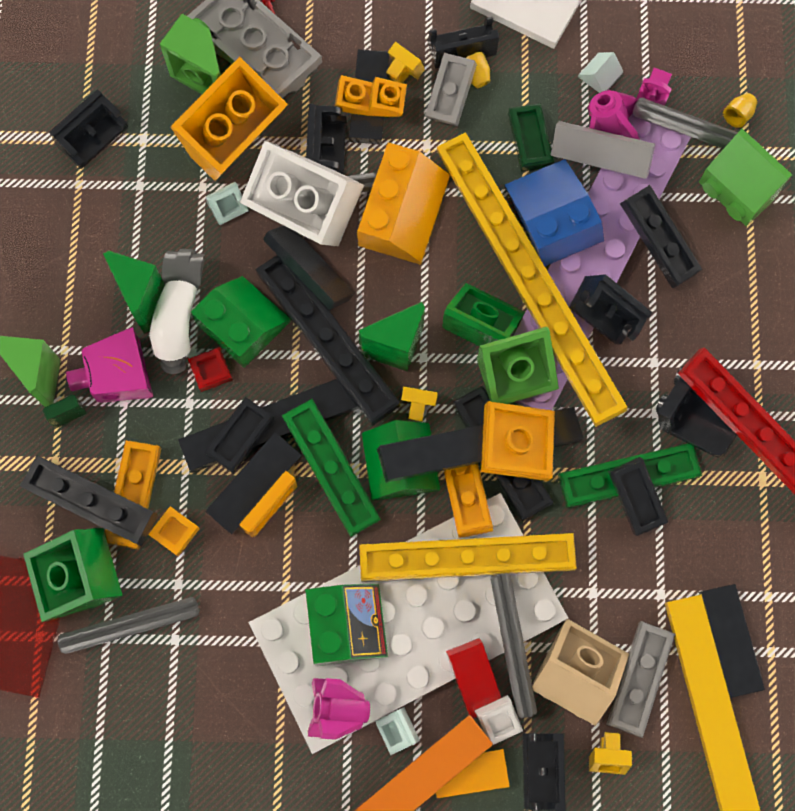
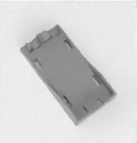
[187,0,322,98]

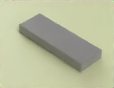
[551,121,655,179]
[606,621,675,738]

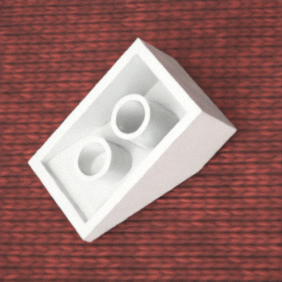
[240,141,364,246]

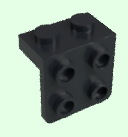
[656,366,737,458]

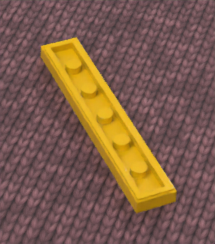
[359,533,577,582]
[665,594,761,811]

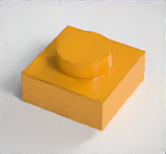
[148,506,200,557]

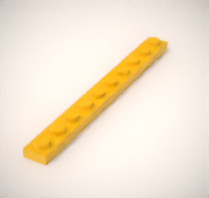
[437,132,627,427]

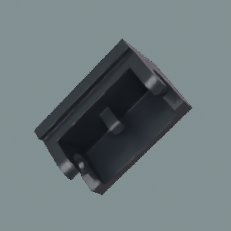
[427,17,499,69]
[49,89,128,169]
[306,104,346,175]
[569,274,652,344]
[522,733,566,811]

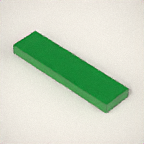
[282,399,381,537]
[558,443,702,509]

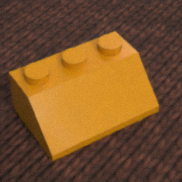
[171,56,288,181]
[357,142,450,265]

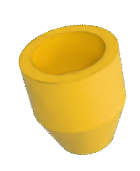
[466,52,490,88]
[723,93,757,128]

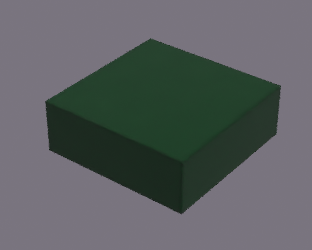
[42,395,87,429]

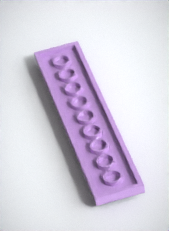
[513,114,691,410]

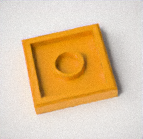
[481,401,555,481]

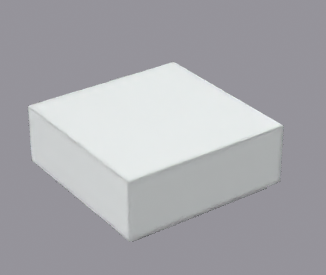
[475,695,523,745]

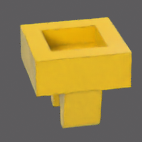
[386,41,425,83]
[401,387,438,421]
[589,732,632,775]

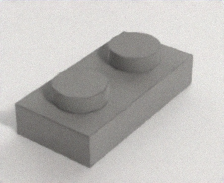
[425,53,477,127]

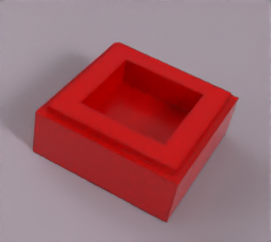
[188,347,233,392]

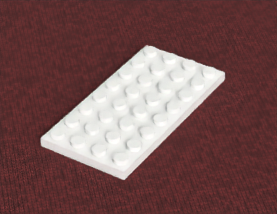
[249,493,568,754]

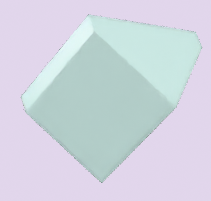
[578,52,623,93]
[206,182,249,225]
[375,707,420,755]

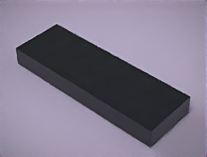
[349,49,390,145]
[620,185,703,289]
[263,225,355,310]
[205,432,302,535]
[698,584,765,698]

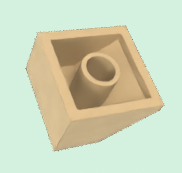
[532,619,629,726]

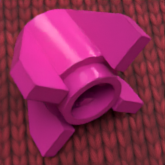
[587,90,640,140]
[307,678,370,740]

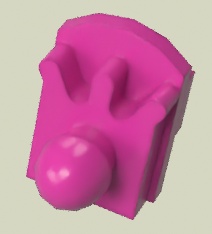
[636,67,672,106]

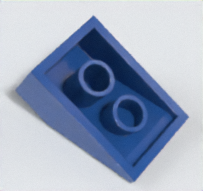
[505,159,604,266]

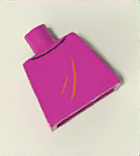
[66,327,153,403]

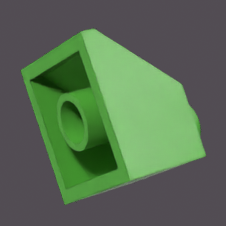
[160,14,221,94]
[699,129,792,226]

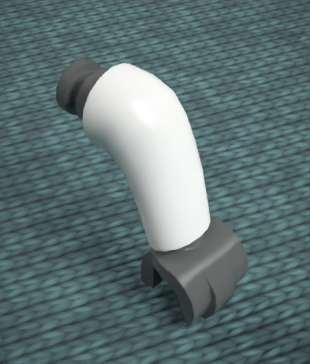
[149,248,205,374]

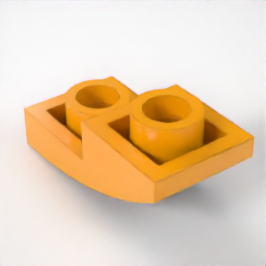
[335,75,407,117]

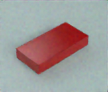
[446,638,501,719]

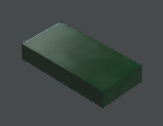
[508,103,554,172]

